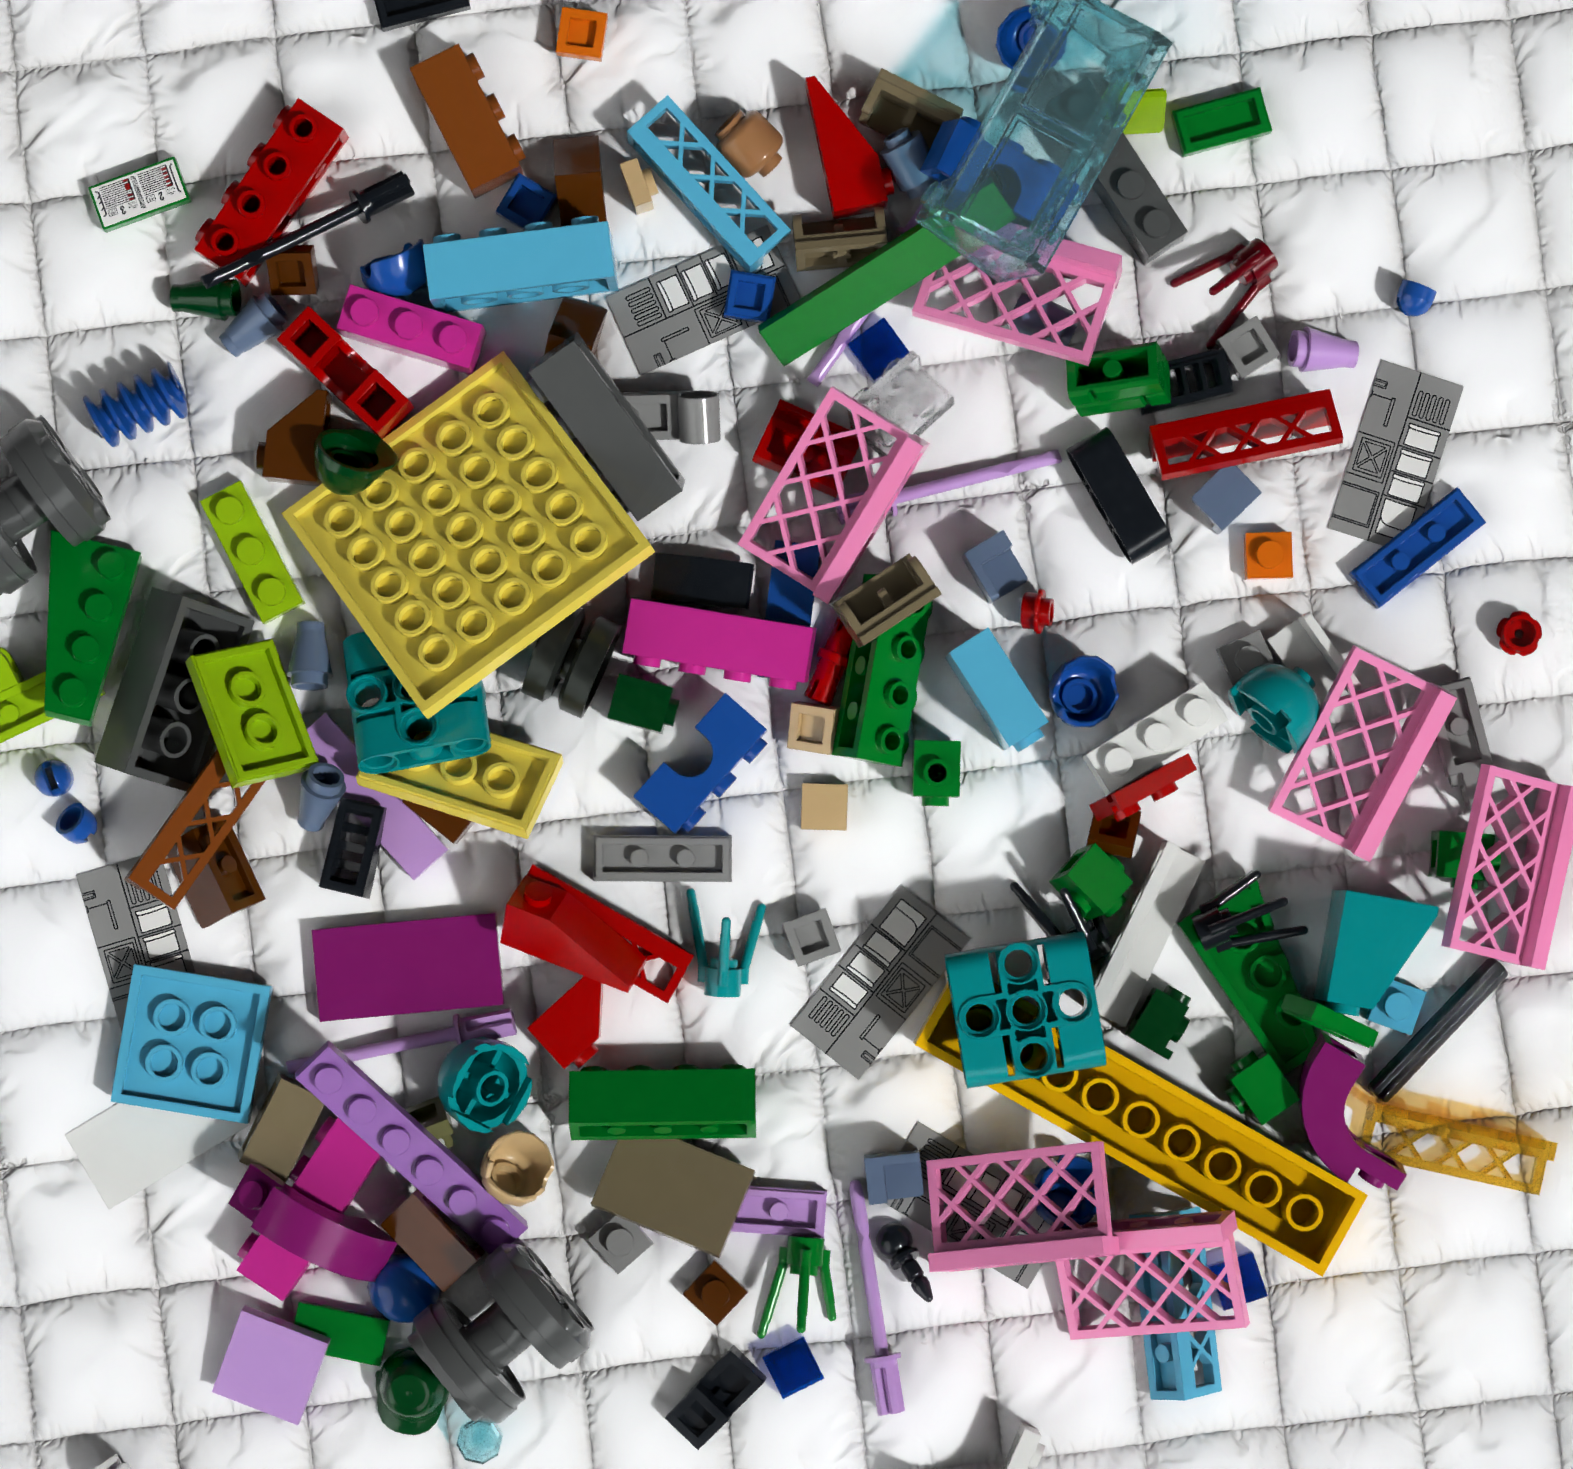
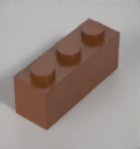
[409,43,526,199]

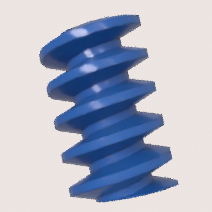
[83,361,188,447]

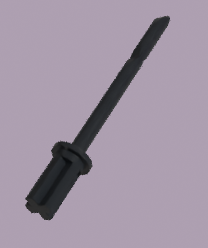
[200,171,415,289]

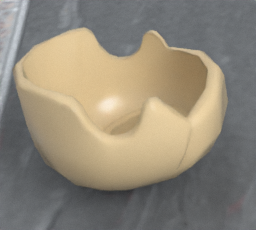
[480,1130,554,1207]

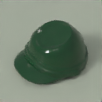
[313,429,398,495]
[375,1346,450,1435]

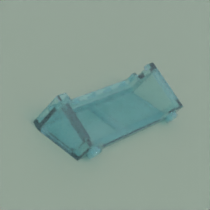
[915,0,1173,283]

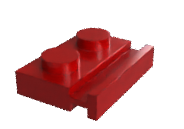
[752,399,859,498]
[1089,753,1197,822]

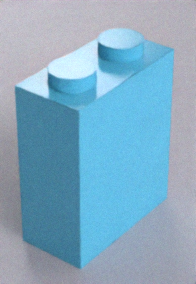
[945,627,1049,752]

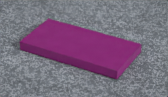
[312,913,505,1022]

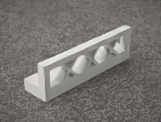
[1083,841,1206,1027]

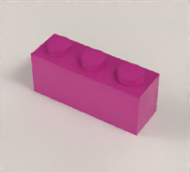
[336,284,487,375]

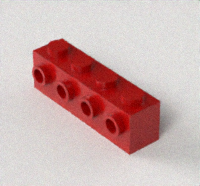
[194,98,349,287]

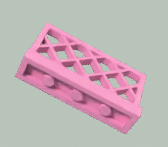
[912,224,1122,366]
[738,386,930,604]
[1267,645,1457,862]
[1441,764,1573,970]
[926,1141,1120,1272]
[1055,1210,1250,1340]

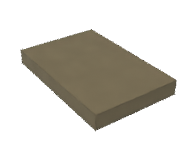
[591,1139,755,1258]

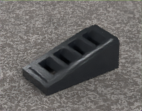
[1139,348,1234,416]
[319,797,387,899]

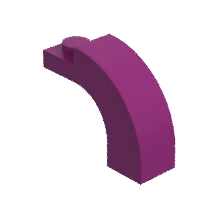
[1298,1032,1407,1190]
[228,1163,397,1282]

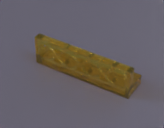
[1360,1100,1558,1195]

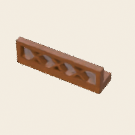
[124,749,265,910]

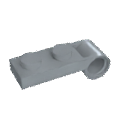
[622,390,721,444]

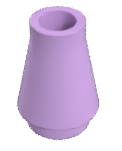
[1287,326,1359,372]

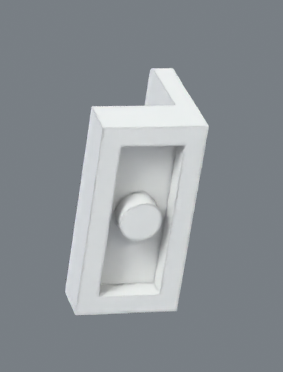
[1265,611,1362,707]

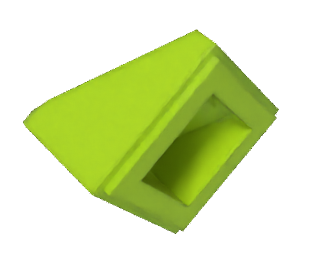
[1116,88,1167,135]

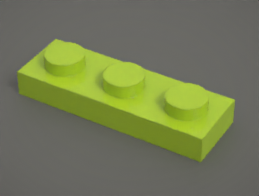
[200,480,306,624]

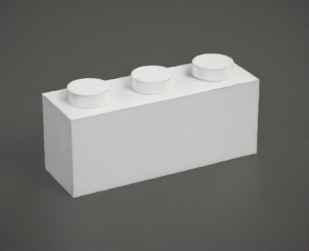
[1082,681,1228,795]

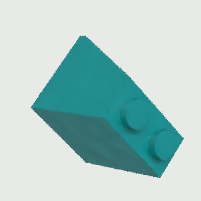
[1314,890,1439,1016]

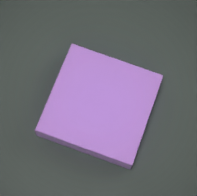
[212,1305,331,1425]

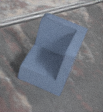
[1191,466,1262,535]
[962,530,1028,604]
[864,1149,924,1205]

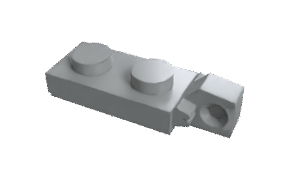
[1436,676,1493,808]

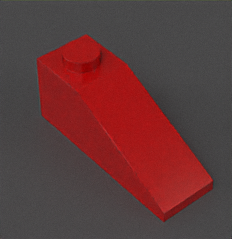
[805,76,895,220]
[500,875,647,993]

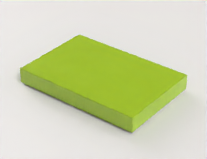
[185,638,319,789]

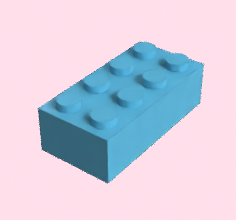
[423,216,619,313]

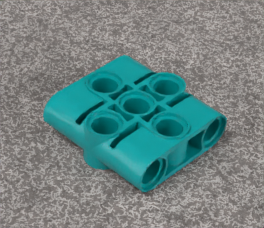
[343,632,491,774]
[944,931,1107,1089]

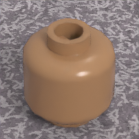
[715,109,783,178]

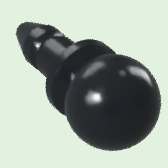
[876,1223,933,1302]

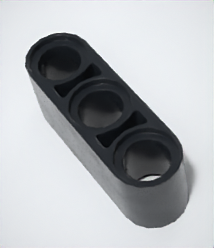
[1066,427,1172,565]

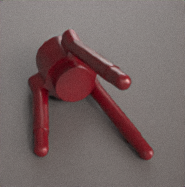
[1170,238,1278,350]

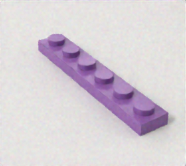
[295,1040,528,1254]

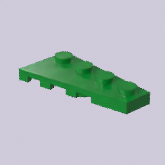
[44,530,142,727]
[1176,871,1317,1075]

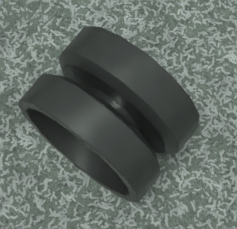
[521,607,622,718]

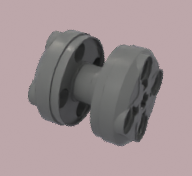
[0,415,111,595]
[407,1243,594,1423]

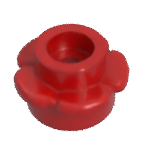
[1021,588,1054,634]
[1496,611,1542,656]

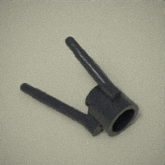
[1191,870,1308,953]
[1010,882,1111,963]

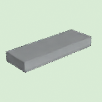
[593,835,732,882]

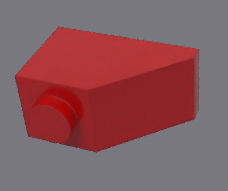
[527,976,603,1069]

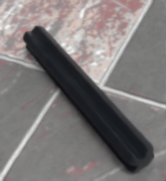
[1368,958,1508,1103]

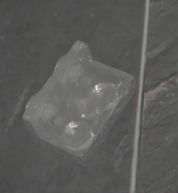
[847,350,954,456]

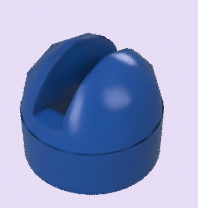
[1396,279,1437,316]
[34,760,74,797]
[56,803,97,844]

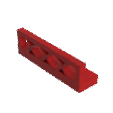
[1148,389,1344,481]
[526,864,695,1004]

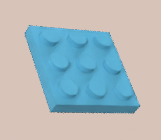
[110,964,273,1124]

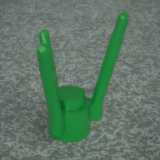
[757,1236,836,1339]

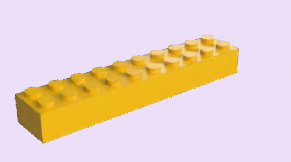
[913,981,1368,1277]

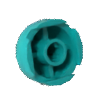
[1228,663,1320,754]
[437,1037,532,1133]

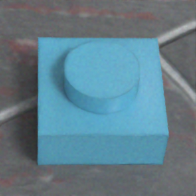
[1365,980,1427,1035]

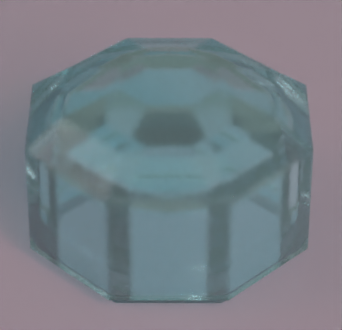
[456,1420,504,1464]

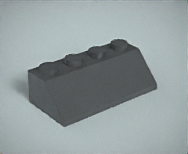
[94,587,255,791]

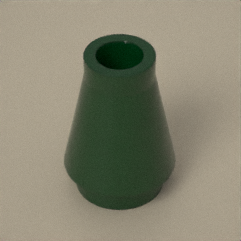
[170,279,242,321]

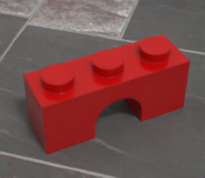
[277,306,414,439]

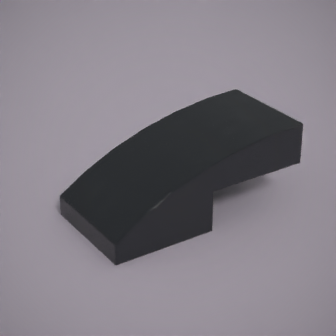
[651,553,754,610]
[665,1345,767,1450]

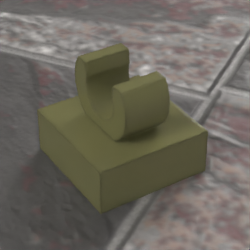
[405,1096,454,1148]

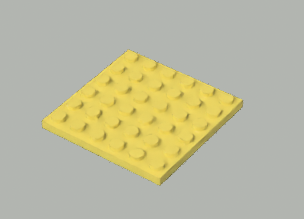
[281,351,655,719]

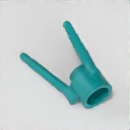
[686,888,766,997]

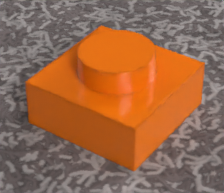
[556,7,608,62]
[1243,532,1293,580]

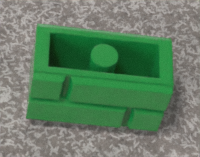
[1066,341,1171,417]

